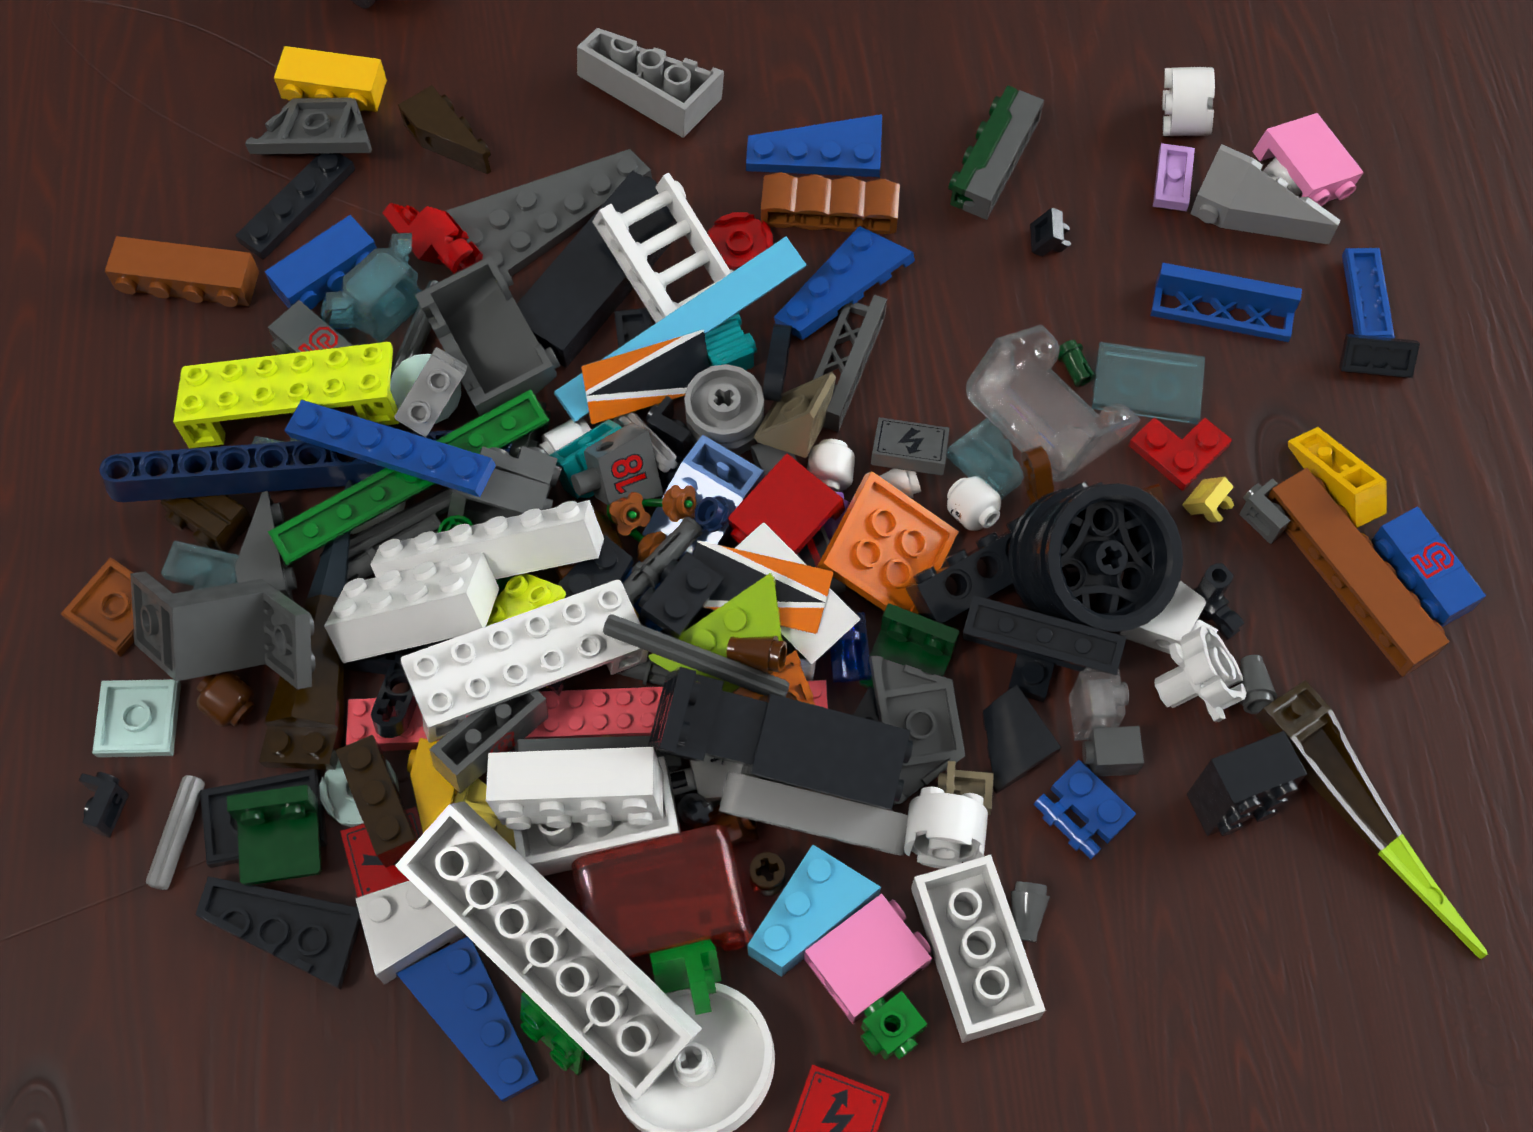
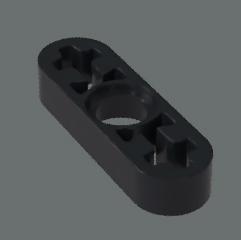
[763,324,792,402]

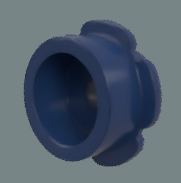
[695,497,729,532]

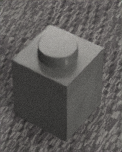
[1082,726,1144,777]

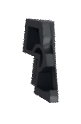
[982,685,1061,794]

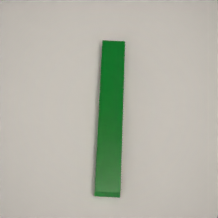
[268,389,549,566]

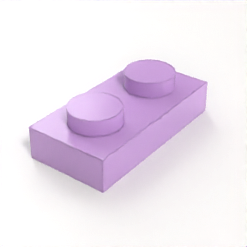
[1153,143,1195,211]

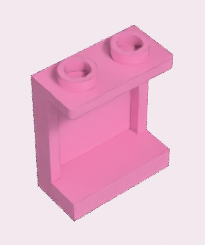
[1252,113,1364,206]
[804,893,932,1024]

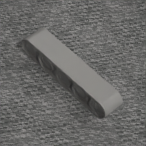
[719,772,908,856]

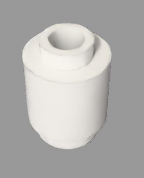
[539,418,591,455]

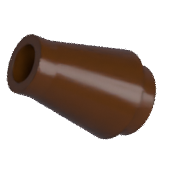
[726,636,787,675]

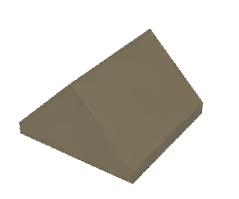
[754,372,836,458]

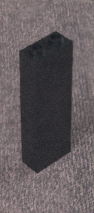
[517,170,677,368]

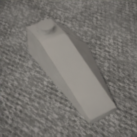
[1191,144,1341,245]

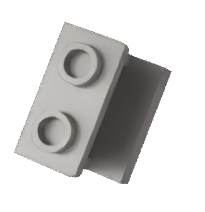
[395,347,468,438]

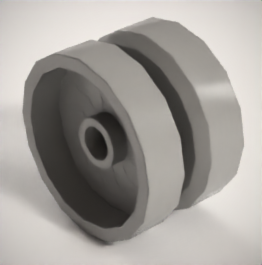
[684,364,764,456]

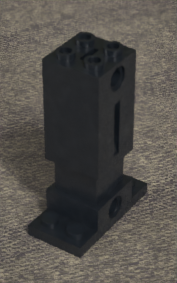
[647,667,913,809]

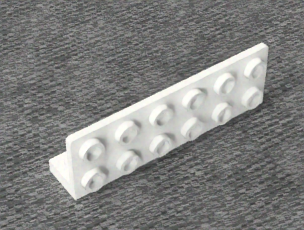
[401,580,648,743]

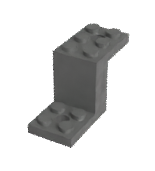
[130,571,316,689]

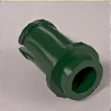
[1057,340,1096,387]

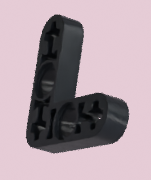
[344,645,423,738]

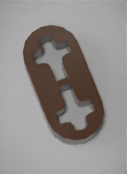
[1021,446,1054,505]

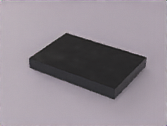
[200,769,328,868]

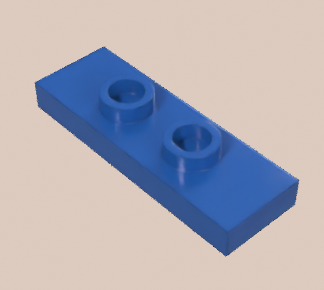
[1342,248,1395,338]

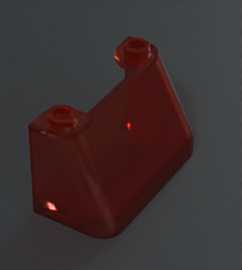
[571,825,753,962]

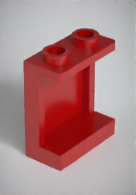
[728,453,845,555]

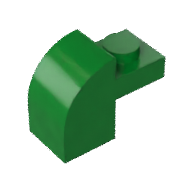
[647,931,722,1015]

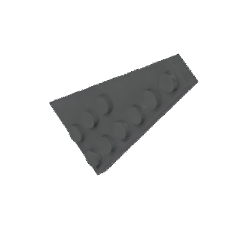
[446,149,652,277]

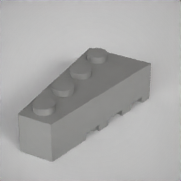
[577,28,724,138]

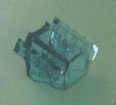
[320,233,423,343]

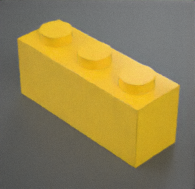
[274,46,387,112]

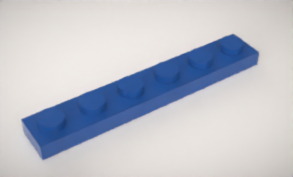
[284,400,496,497]

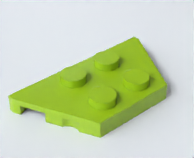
[648,573,783,693]

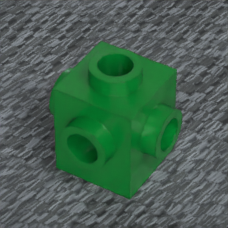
[860,991,927,1061]

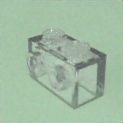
[1069,668,1129,741]

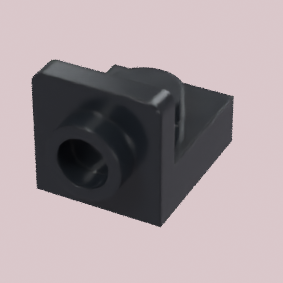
[646,396,692,458]
[78,772,129,838]

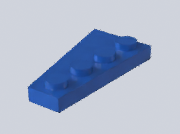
[746,114,882,177]
[396,936,540,1102]

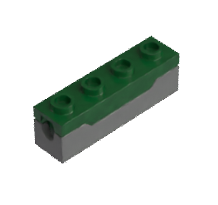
[948,85,1044,220]

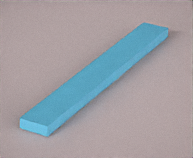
[554,236,806,423]

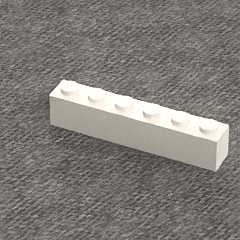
[370,500,604,579]

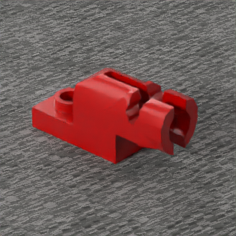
[382,203,483,274]

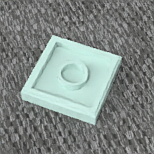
[92,679,181,757]

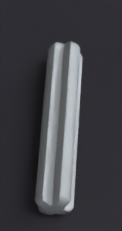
[613,412,678,472]
[146,775,205,890]

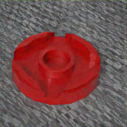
[707,212,773,271]

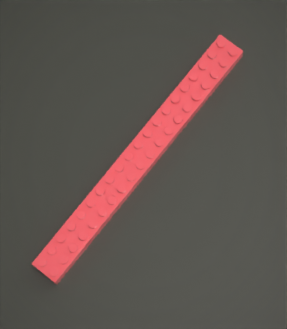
[346,680,828,751]

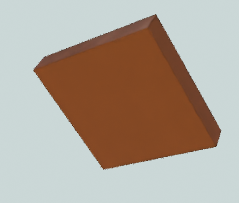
[61,557,134,657]

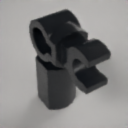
[1194,563,1244,640]

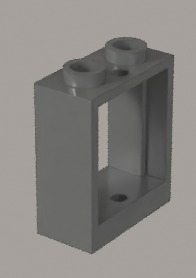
[447,468,553,525]

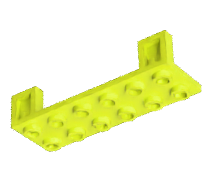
[173,342,399,449]

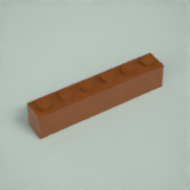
[1267,468,1450,677]

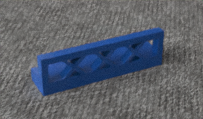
[1150,263,1302,342]

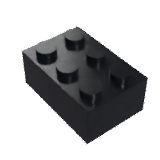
[1186,731,1307,836]

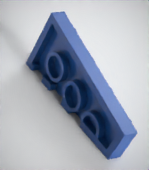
[774,226,915,340]

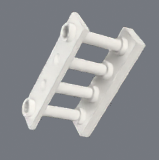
[592,173,733,323]

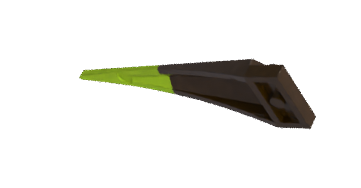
[1255,680,1488,959]

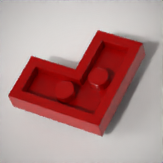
[1128,417,1232,491]

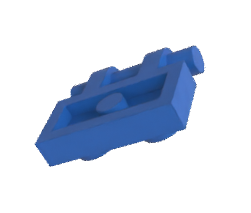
[1033,760,1136,860]

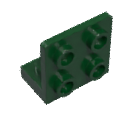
[859,603,960,688]
[227,785,322,886]

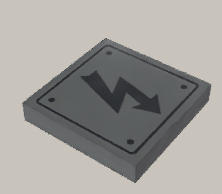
[871,417,949,475]

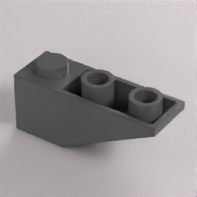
[235,491,297,601]

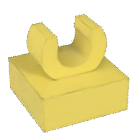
[1182,477,1234,523]

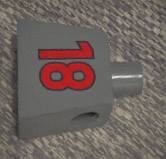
[571,422,663,505]

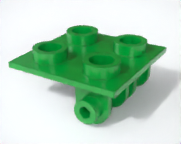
[520,992,592,1075]

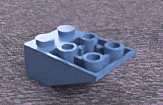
[642,435,764,559]

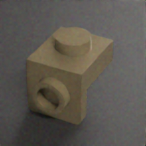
[938,761,994,815]

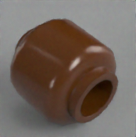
[196,671,256,727]

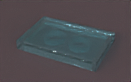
[1091,342,1205,424]

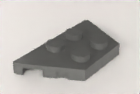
[245,97,372,154]
[869,655,965,804]

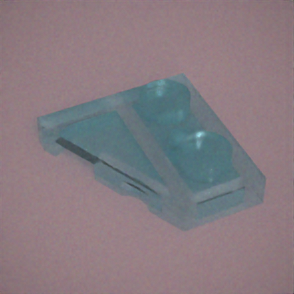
[946,412,1024,500]

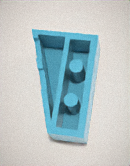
[747,845,881,977]

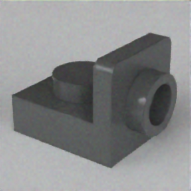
[1239,478,1291,544]

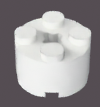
[1162,67,1215,136]
[904,786,988,869]

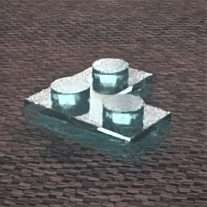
[161,541,239,590]

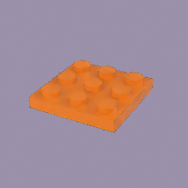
[818,471,959,614]

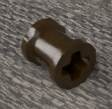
[749,852,785,897]

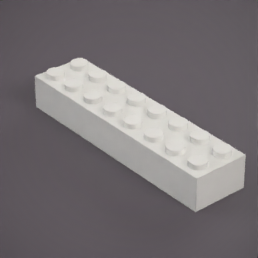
[395,801,702,1100]

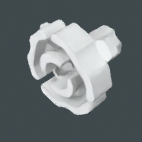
[1154,626,1247,722]

